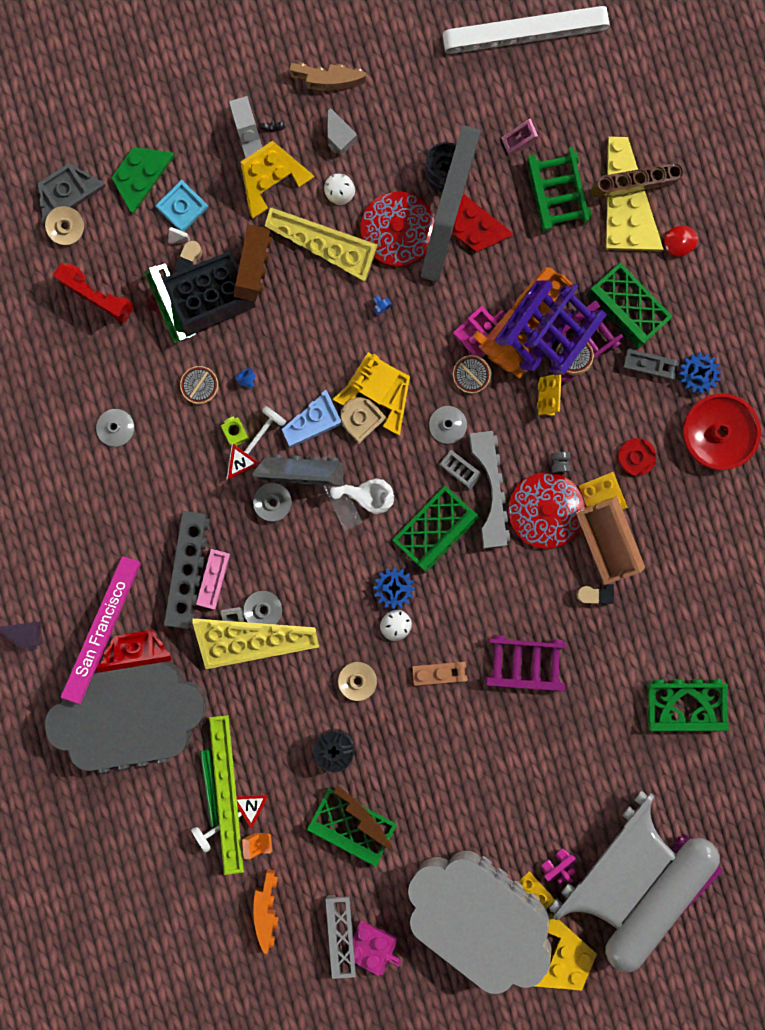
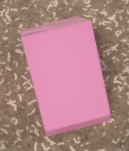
[501,119,538,154]

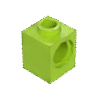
[221,416,250,447]

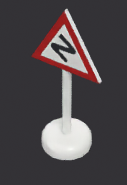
[227,405,287,480]
[191,795,269,853]

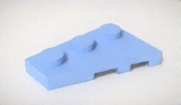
[282,390,342,448]

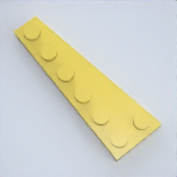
[265,208,378,281]

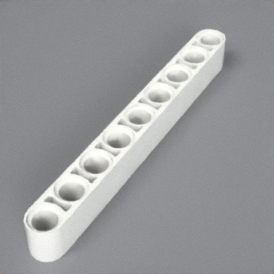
[442,6,610,54]

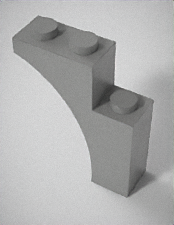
[229,96,262,158]

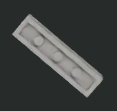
[326,895,356,979]

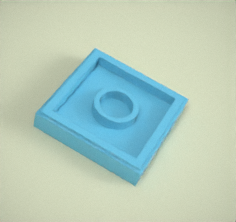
[155,180,209,232]

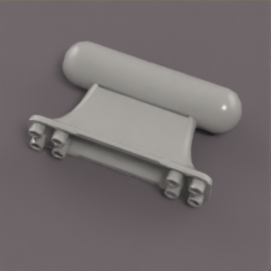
[549,791,720,973]

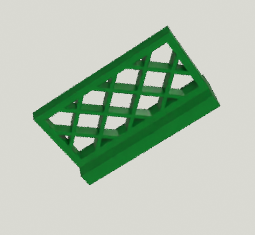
[586,262,673,349]
[392,486,479,573]
[307,788,397,867]

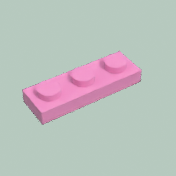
[196,549,230,609]

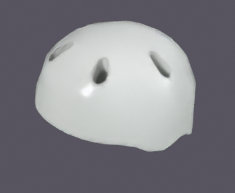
[324,174,355,205]
[380,610,412,641]

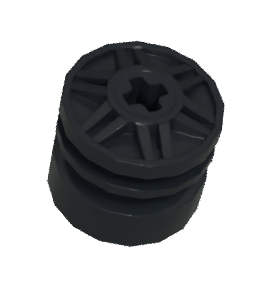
[424,142,456,192]
[313,728,355,773]

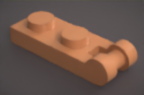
[412,662,468,686]

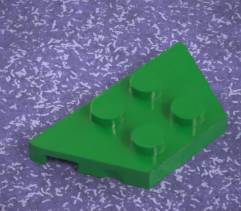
[112,147,175,214]

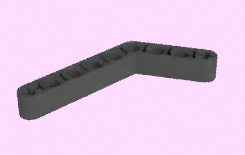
[421,125,481,282]

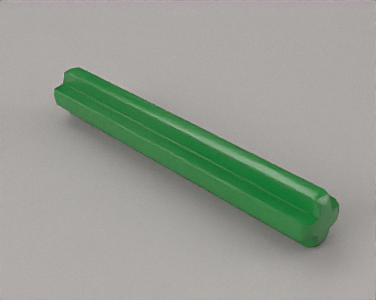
[200,749,219,827]

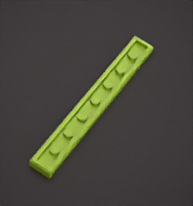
[209,715,244,875]

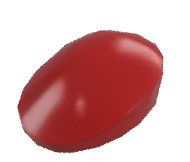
[664,225,698,257]

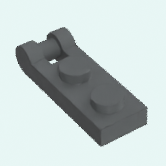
[623,349,679,381]

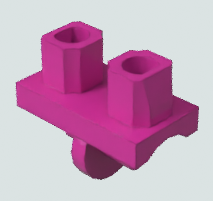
[541,849,577,884]

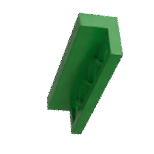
[144,264,196,343]

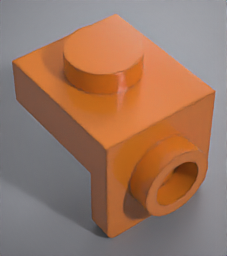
[242,833,272,859]

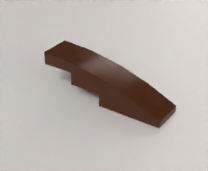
[333,786,392,850]

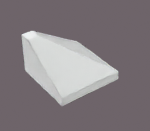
[168,227,190,245]

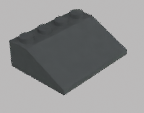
[253,454,344,486]

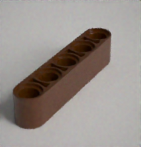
[591,163,684,198]

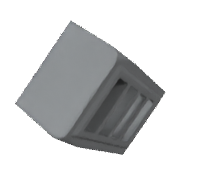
[439,450,482,490]

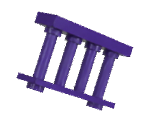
[495,280,575,371]
[523,284,607,375]

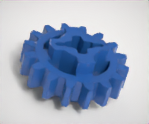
[678,352,722,395]
[373,567,415,609]

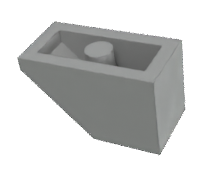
[328,108,358,156]

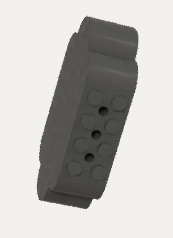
[45,662,208,773]

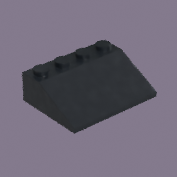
[161,251,255,336]

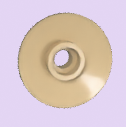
[45,206,84,245]
[338,662,377,701]

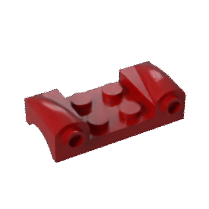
[52,263,133,324]

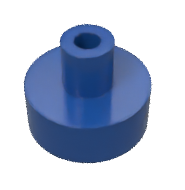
[373,295,392,316]
[236,368,256,388]

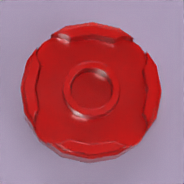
[618,438,656,476]

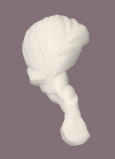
[330,478,394,515]

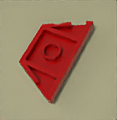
[452,194,514,253]
[96,630,172,673]

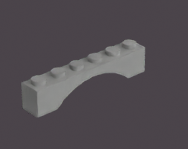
[469,431,510,549]

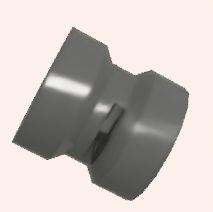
[551,452,571,473]

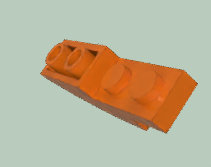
[253,869,279,954]

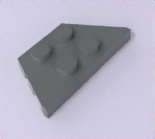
[38,163,106,225]

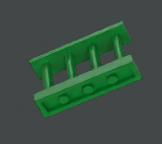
[527,146,591,234]

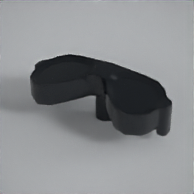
[259,121,286,132]

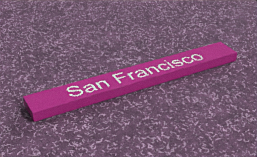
[61,556,141,705]

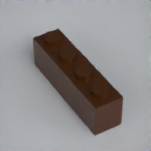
[233,224,272,302]

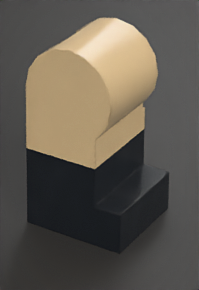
[174,241,203,272]
[576,584,614,604]

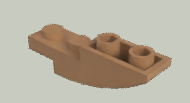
[290,62,367,91]

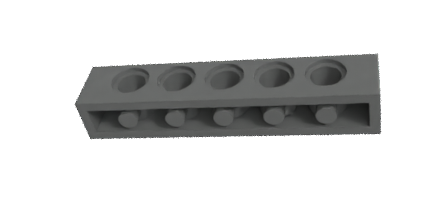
[164,511,210,629]

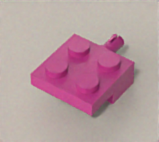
[453,306,505,358]
[347,921,401,976]

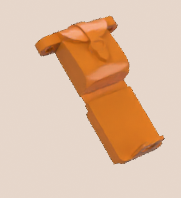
[472,267,572,379]

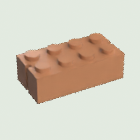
[576,496,645,585]

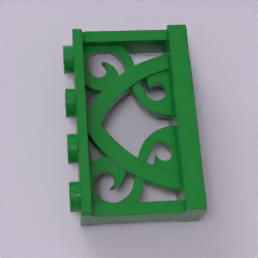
[647,679,729,731]

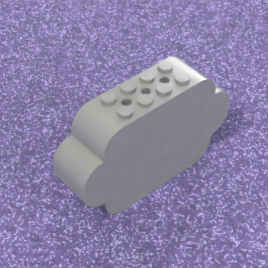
[408,851,551,994]

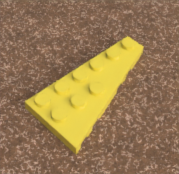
[606,137,664,251]
[193,619,319,669]

